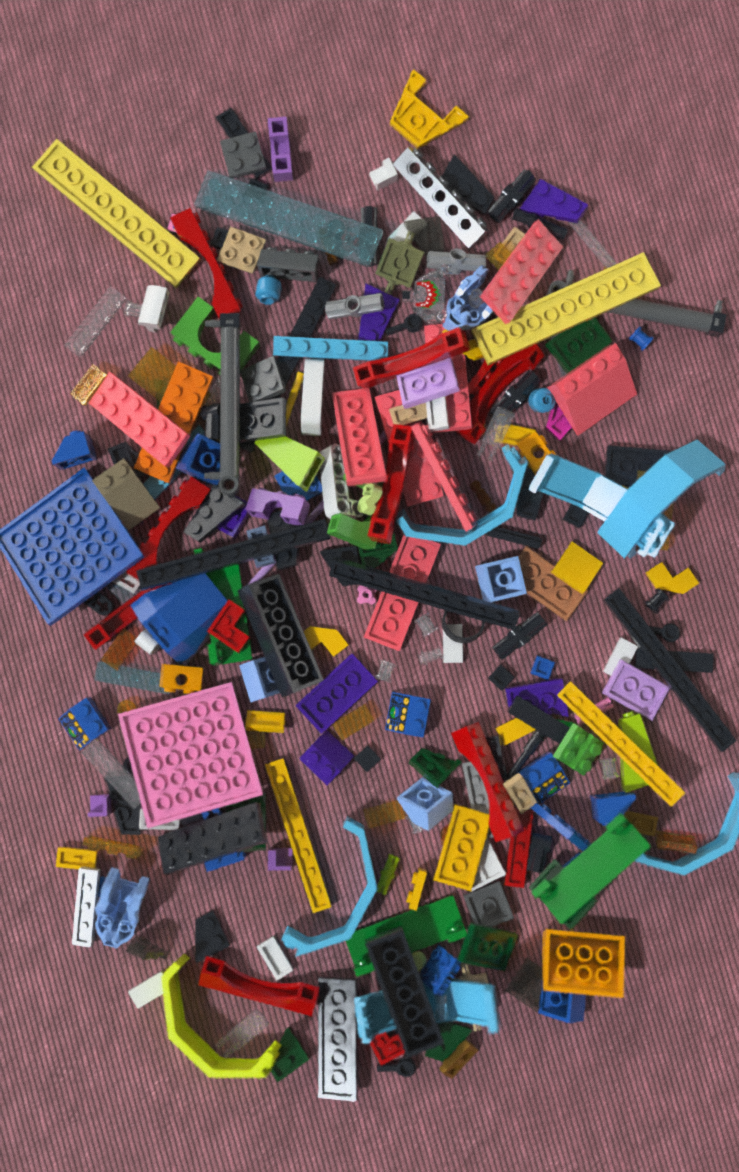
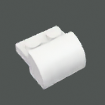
[138,285,169,333]

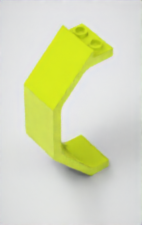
[161,953,281,1078]

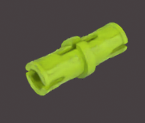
[376,854,401,895]

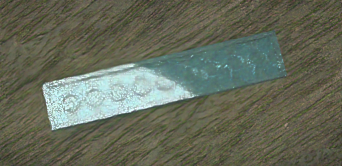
[194,170,383,267]

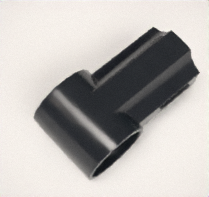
[201,403,220,443]
[526,832,552,873]

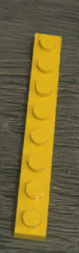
[557,681,685,807]
[265,758,332,913]

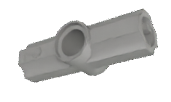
[427,248,486,275]
[325,293,385,319]

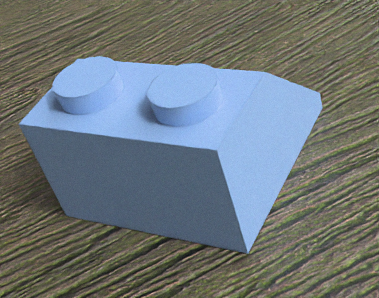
[475,556,527,602]
[239,657,280,702]
[397,777,453,831]

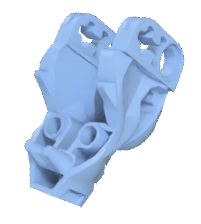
[442,265,495,331]
[95,867,150,949]

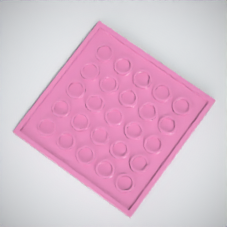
[118,682,263,829]

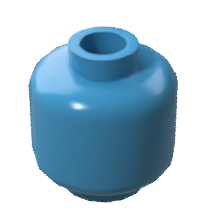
[255,275,281,305]
[528,388,556,413]

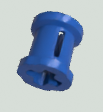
[629,326,654,351]

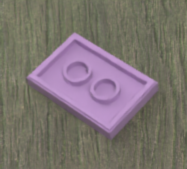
[397,358,460,409]
[602,659,670,721]

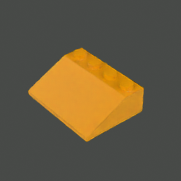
[542,929,625,998]

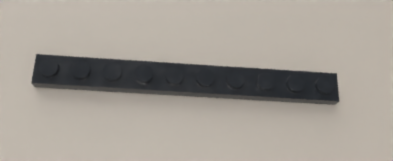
[240,276,336,453]
[136,519,330,591]
[329,556,520,630]
[603,588,737,752]

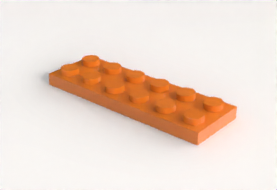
[134,362,214,484]

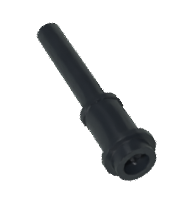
[507,730,545,780]

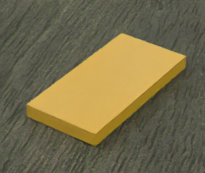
[433,804,489,891]

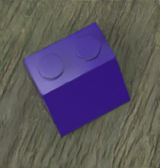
[299,729,354,785]

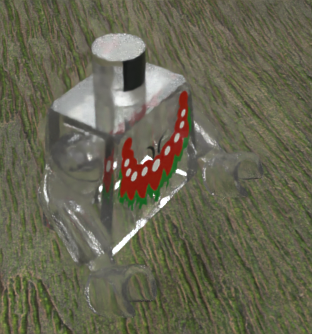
[402,263,452,323]

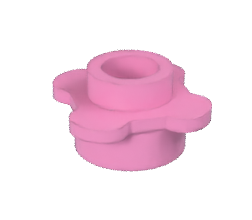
[357,585,376,605]

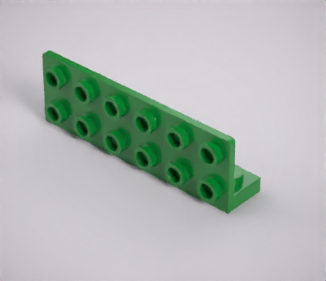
[194,548,253,666]
[531,814,651,924]
[345,895,467,977]

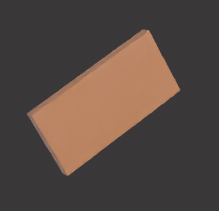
[518,546,589,621]

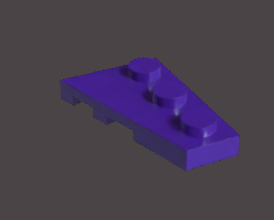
[520,179,588,223]
[358,283,399,341]
[505,678,569,717]

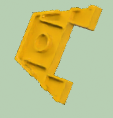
[390,69,469,149]

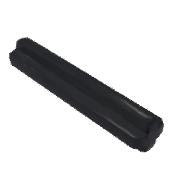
[486,527,542,549]

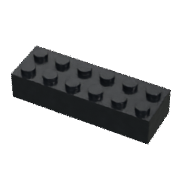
[238,574,324,698]
[364,926,444,1058]

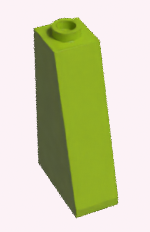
[255,437,325,492]
[618,711,658,793]

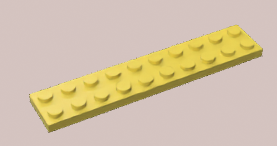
[32,139,200,288]
[471,252,661,365]

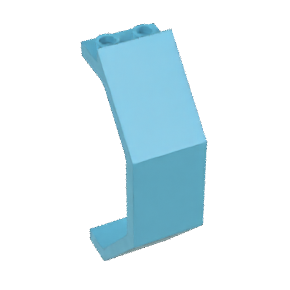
[597,439,726,559]
[396,444,527,546]
[529,453,675,558]
[635,772,739,875]
[282,816,377,957]
[354,979,500,1043]

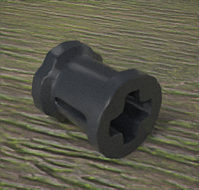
[644,588,670,614]

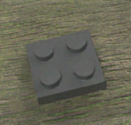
[220,131,266,179]
[240,356,286,402]
[463,880,514,927]

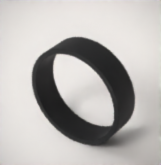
[442,610,485,643]

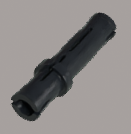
[512,208,568,240]

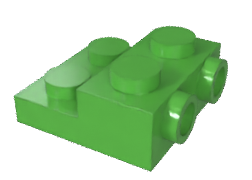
[553,723,604,776]

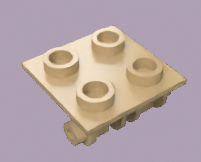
[217,227,266,274]

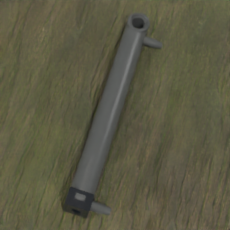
[547,270,727,337]
[204,313,241,496]

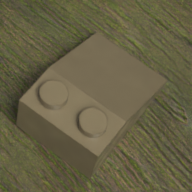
[92,458,160,530]

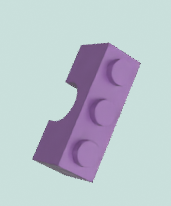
[268,117,293,182]
[245,488,310,526]

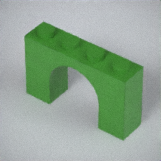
[170,297,260,376]
[327,473,384,550]

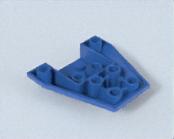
[130,574,228,665]

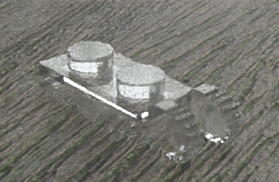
[477,406,515,461]
[215,1008,269,1058]

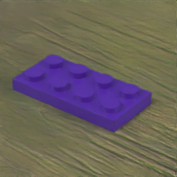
[295,653,378,734]

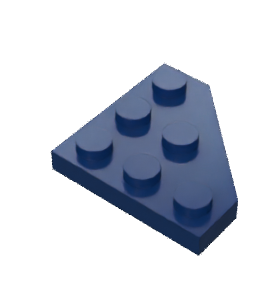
[530,803,591,851]

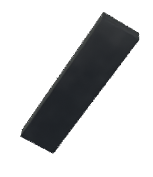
[215,107,272,180]
[635,649,714,673]
[507,695,570,744]

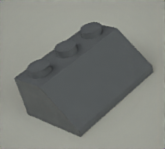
[257,247,319,283]

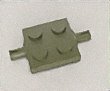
[375,231,425,295]

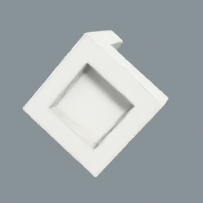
[370,158,398,191]

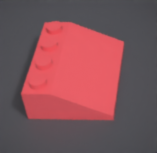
[547,343,637,436]

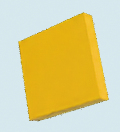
[551,542,603,594]

